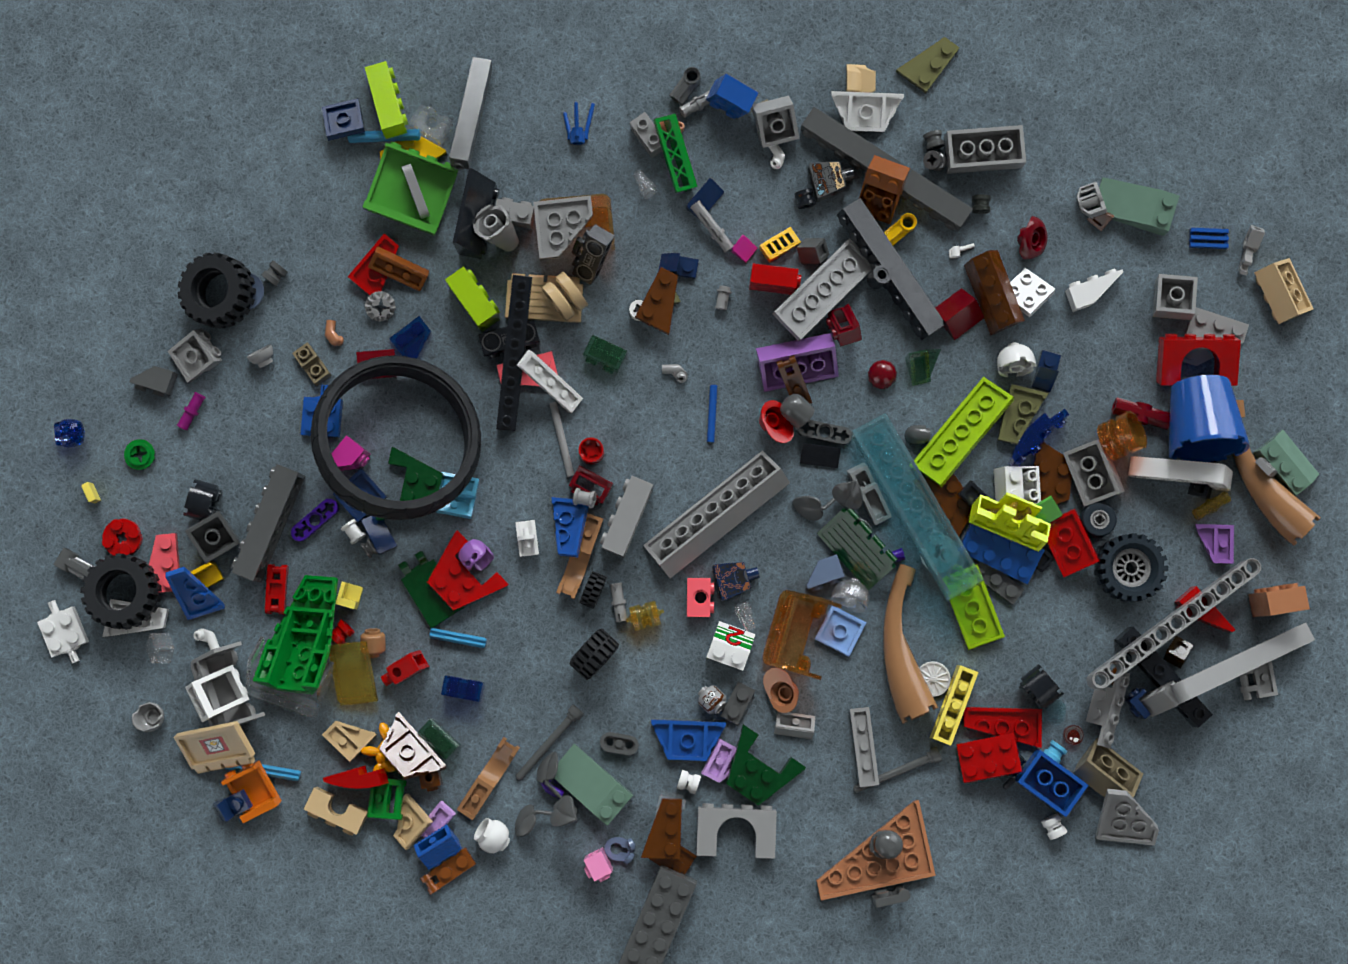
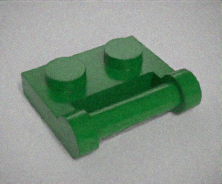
[367,779,407,820]

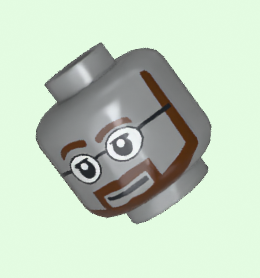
[698,685,727,714]

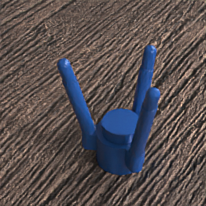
[563,102,595,145]

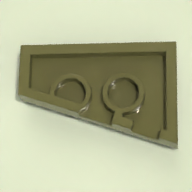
[997,384,1049,445]

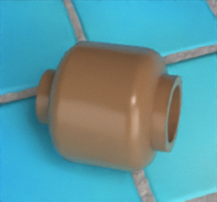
[360,628,386,658]

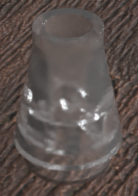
[633,170,657,199]
[734,601,756,631]

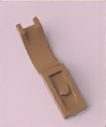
[556,513,603,600]
[457,737,520,820]

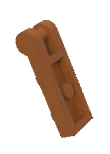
[420,847,476,895]

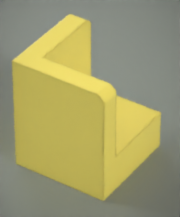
[336,582,363,610]

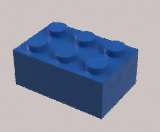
[1015,749,1089,817]

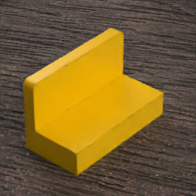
[191,561,224,588]

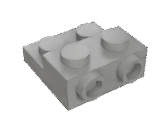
[168,329,222,383]

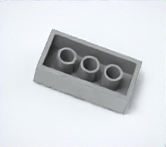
[944,125,1026,174]
[600,476,654,558]

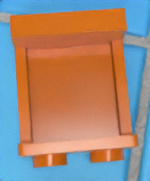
[221,760,282,823]

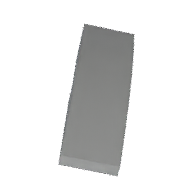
[847,462,892,525]

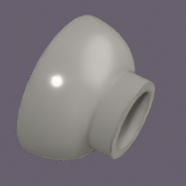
[247,344,273,368]

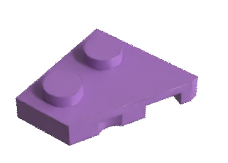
[1195,524,1234,564]

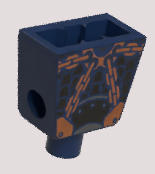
[713,562,760,601]

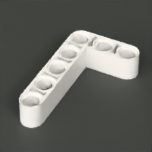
[1128,456,1233,491]

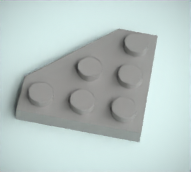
[533,196,593,260]
[1182,307,1249,367]
[1095,789,1159,846]

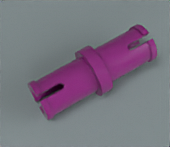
[177,392,206,431]

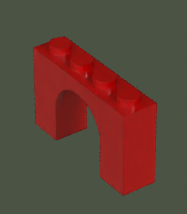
[1156,334,1241,386]

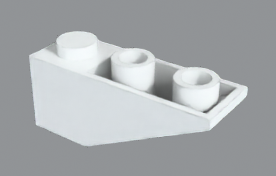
[1065,269,1123,312]

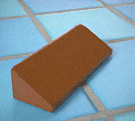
[368,247,429,291]

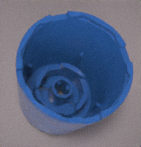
[1169,375,1250,462]

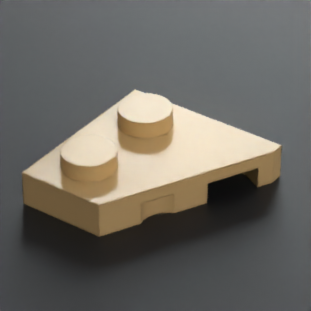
[322,721,377,762]

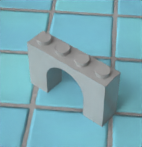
[696,803,777,859]

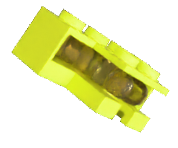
[969,492,1051,552]

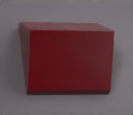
[935,288,984,341]

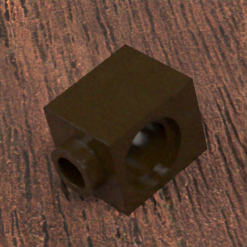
[1163,636,1194,669]

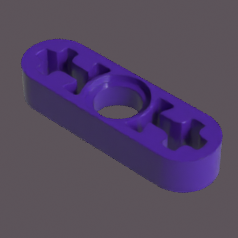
[291,499,339,542]

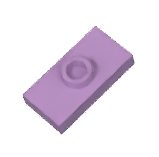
[421,801,456,838]

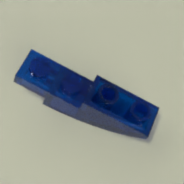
[1008,409,1070,466]

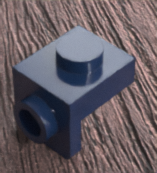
[1125,688,1151,719]

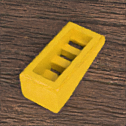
[759,227,801,263]

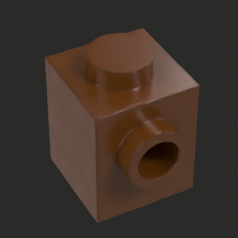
[419,771,443,792]

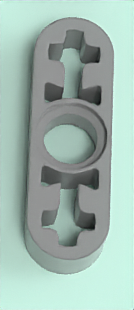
[402,164,430,219]

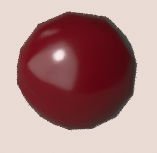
[868,360,897,389]

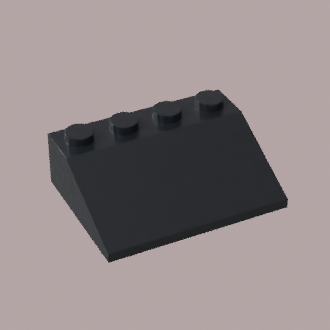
[453,168,499,259]

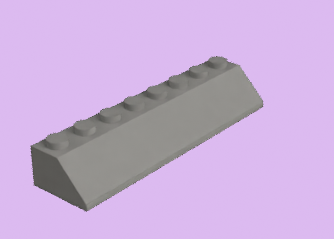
[643,450,790,578]

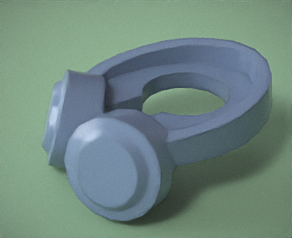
[605,837,635,864]

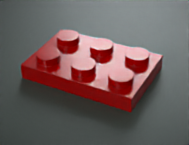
[1047,509,1100,578]
[956,733,1023,783]

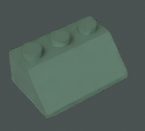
[1253,429,1319,496]

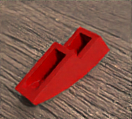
[323,766,389,789]

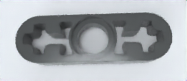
[797,420,852,445]

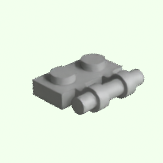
[1239,661,1278,700]

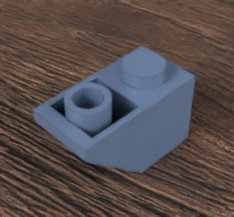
[806,555,844,592]

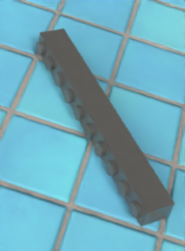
[800,107,973,231]

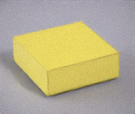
[81,482,101,503]

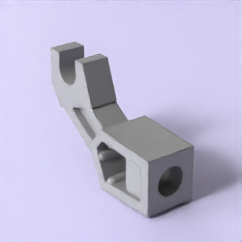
[1238,225,1265,276]

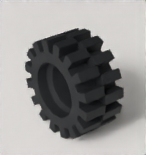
[579,571,607,609]

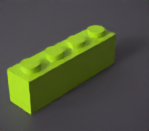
[365,61,409,139]

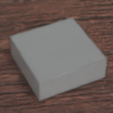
[1255,457,1278,477]

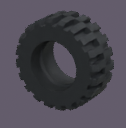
[178,252,256,329]
[80,554,162,630]

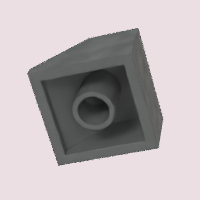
[185,511,240,563]

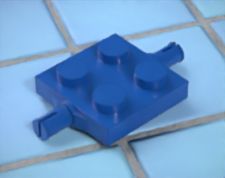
[301,385,343,438]

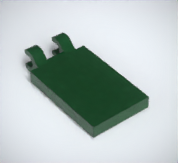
[398,551,464,628]

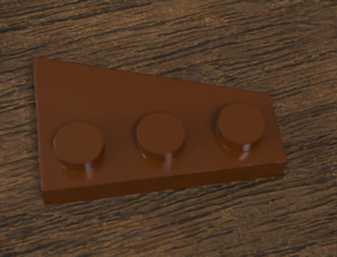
[641,798,682,859]

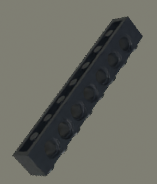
[496,275,533,431]

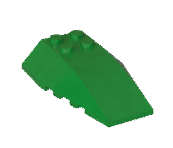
[253,575,338,694]

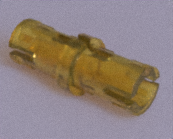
[1191,491,1231,521]

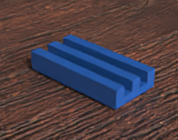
[1189,228,1229,249]

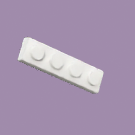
[517,350,583,413]

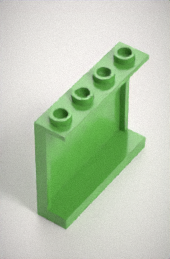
[363,141,458,236]

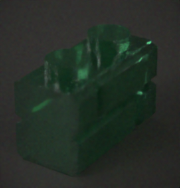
[583,335,627,374]
[417,718,461,760]

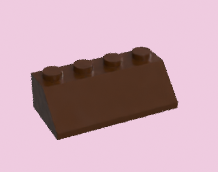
[964,250,1025,335]

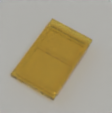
[329,641,378,706]

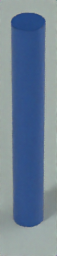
[707,385,718,443]

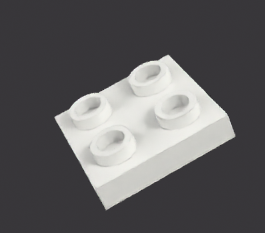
[1010,268,1055,317]

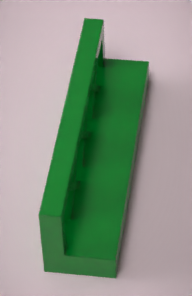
[653,114,698,193]

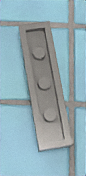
[850,707,879,787]

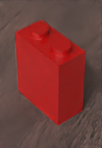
[749,263,801,295]

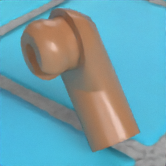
[325,320,344,346]

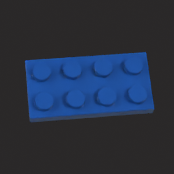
[958,524,1045,584]

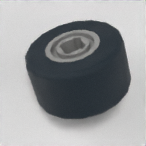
[1079,503,1117,538]

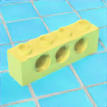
[930,665,979,746]

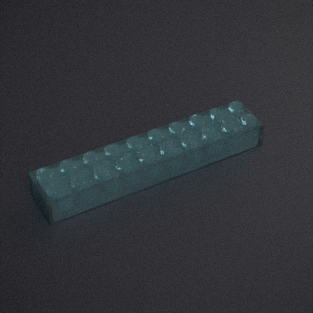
[851,413,984,602]

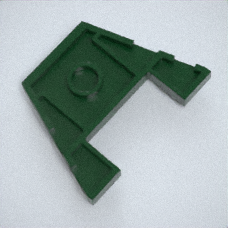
[376,447,444,521]
[726,724,806,806]

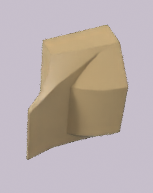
[846,64,876,93]

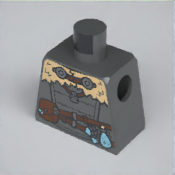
[808,161,854,202]

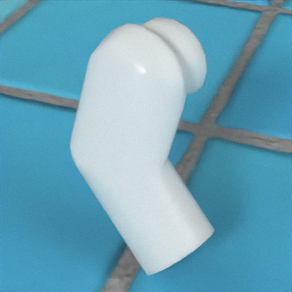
[193,629,220,650]

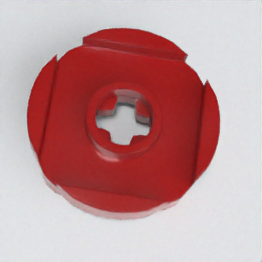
[102,519,143,556]

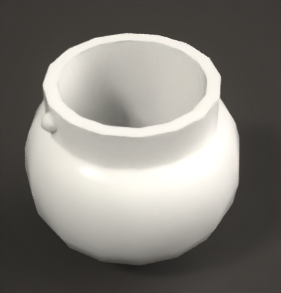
[474,818,510,853]

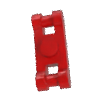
[265,564,289,615]

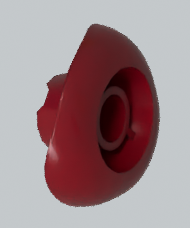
[1017,216,1048,260]

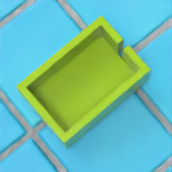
[445,266,501,332]

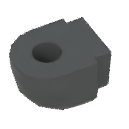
[905,425,930,445]

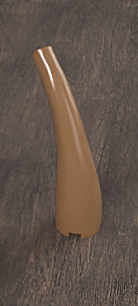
[1233,400,1321,546]
[883,564,938,724]

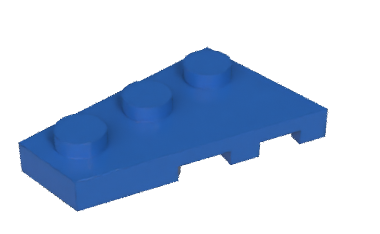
[551,497,589,558]
[165,567,225,620]

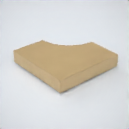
[393,794,433,850]

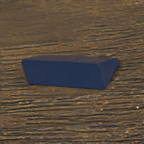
[686,178,724,220]
[361,516,397,555]

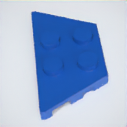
[651,719,726,761]

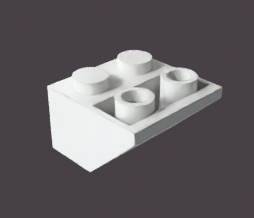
[994,466,1041,504]

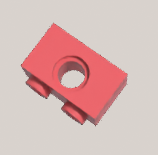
[687,578,714,617]

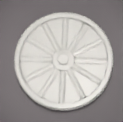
[920,661,951,697]

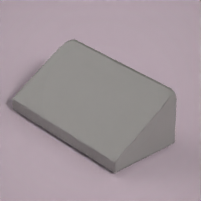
[774,711,816,739]

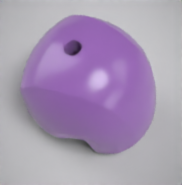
[458,539,494,571]

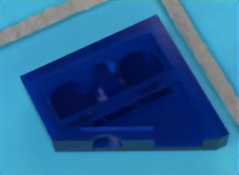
[389,316,432,359]

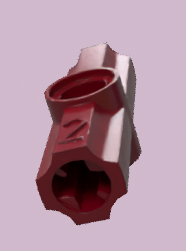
[1111,397,1170,430]

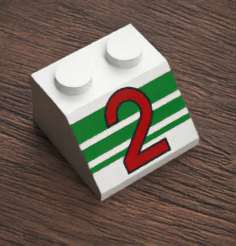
[706,621,755,671]

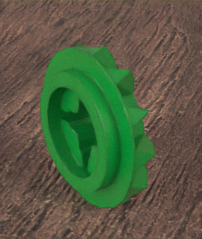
[124,439,156,470]

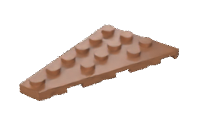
[816,800,936,900]

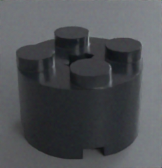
[183,479,222,521]
[1020,664,1064,709]

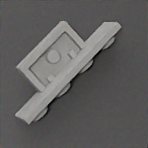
[1086,672,1130,749]

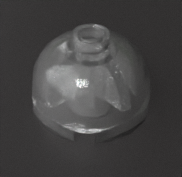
[830,578,870,613]

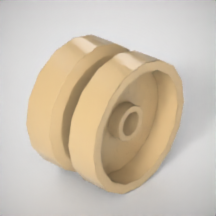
[541,272,588,321]

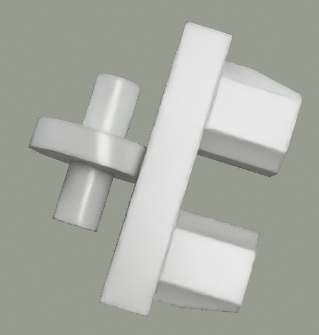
[515,520,539,557]

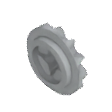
[365,291,396,322]

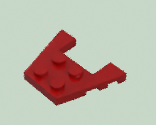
[427,530,509,611]

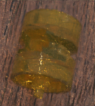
[626,600,664,631]

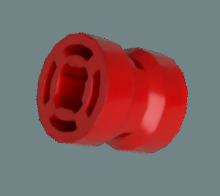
[332,619,355,646]

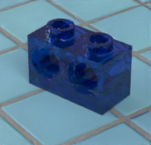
[441,675,485,702]

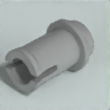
[715,286,732,311]

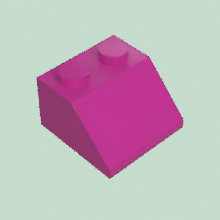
[331,435,370,471]

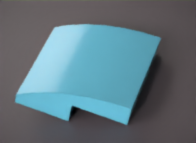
[436,472,479,519]

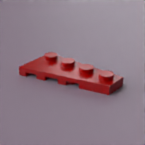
[963,707,1042,748]

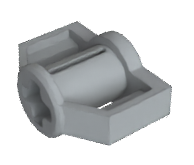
[1077,182,1107,218]

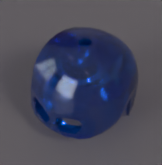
[54,419,85,448]

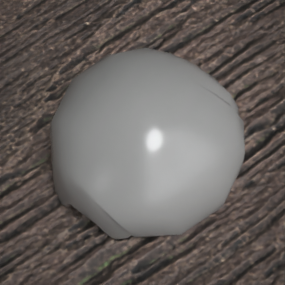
[132,702,165,732]

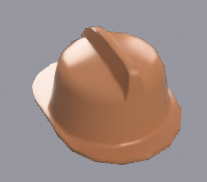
[763,667,799,713]

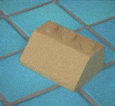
[1254,258,1313,324]

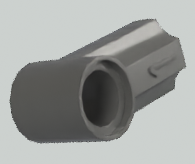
[669,67,701,106]
[54,547,95,579]

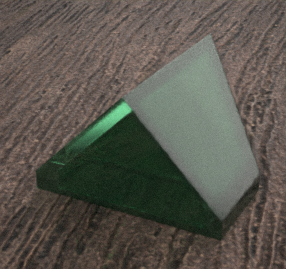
[905,349,941,386]

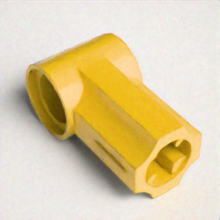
[884,213,917,246]

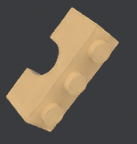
[304,787,368,836]

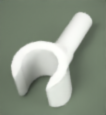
[949,243,975,258]

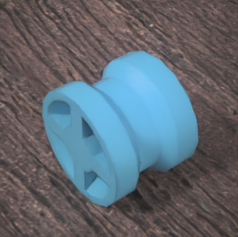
[1043,740,1068,763]

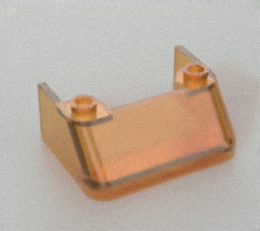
[763,590,842,680]

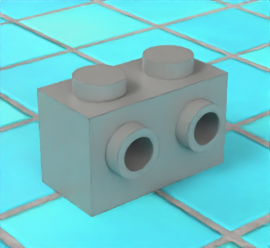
[495,197,535,229]

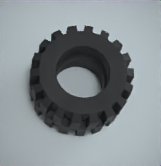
[569,628,619,680]

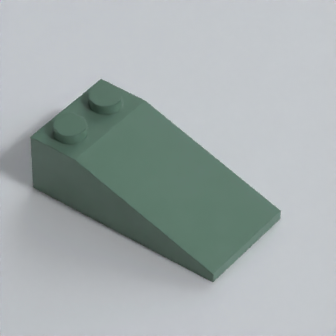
[1092,177,1180,236]
[554,744,633,826]

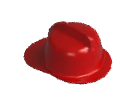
[759,400,794,443]

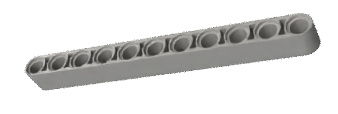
[1087,558,1261,689]

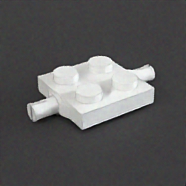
[37,600,89,664]

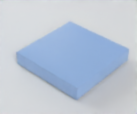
[815,605,866,657]

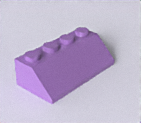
[756,333,839,392]

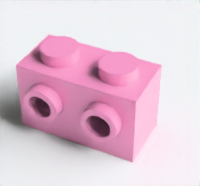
[584,847,613,882]

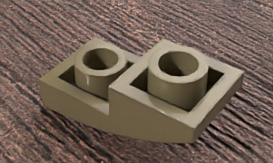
[292,342,332,386]

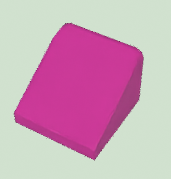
[731,235,758,263]

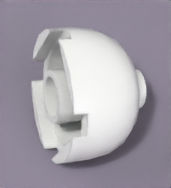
[997,342,1037,377]

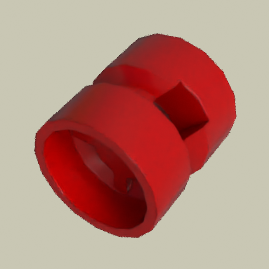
[578,437,604,465]

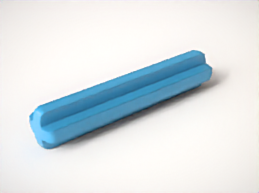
[429,628,487,648]

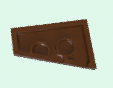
[635,267,678,335]

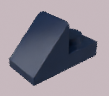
[658,253,699,279]
[1032,350,1061,392]
[213,789,253,822]

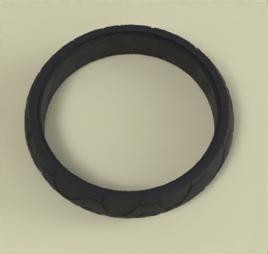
[311,356,481,520]

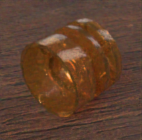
[1097,411,1147,461]

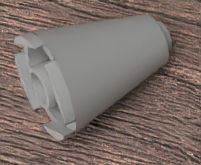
[473,205,519,252]

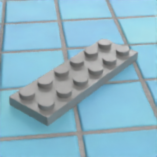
[772,238,872,341]

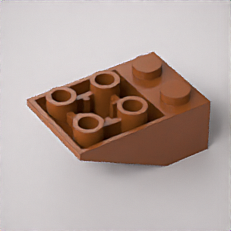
[859,155,910,224]

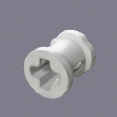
[341,519,366,545]

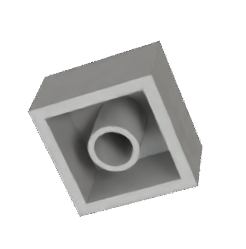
[752,95,799,148]
[1152,274,1198,320]

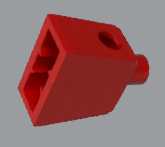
[381,650,430,686]

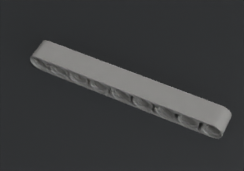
[1170,623,1315,704]

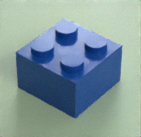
[706,74,758,119]

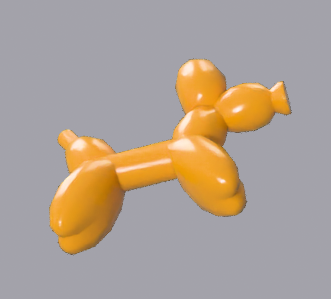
[360,723,396,772]

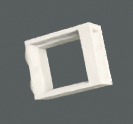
[185,665,250,722]

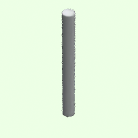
[549,402,574,477]

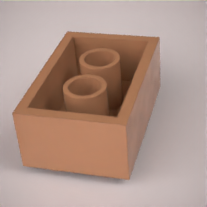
[1248,583,1310,617]

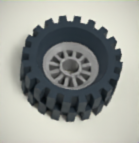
[1094,533,1168,602]

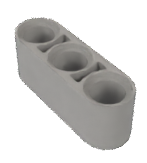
[1140,681,1179,717]

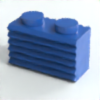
[414,825,462,870]

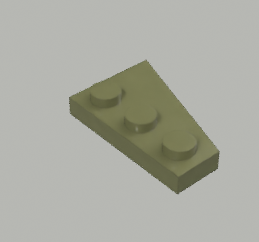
[896,37,960,93]

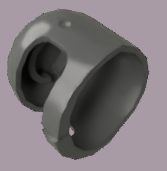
[780,394,815,429]
[869,830,903,859]

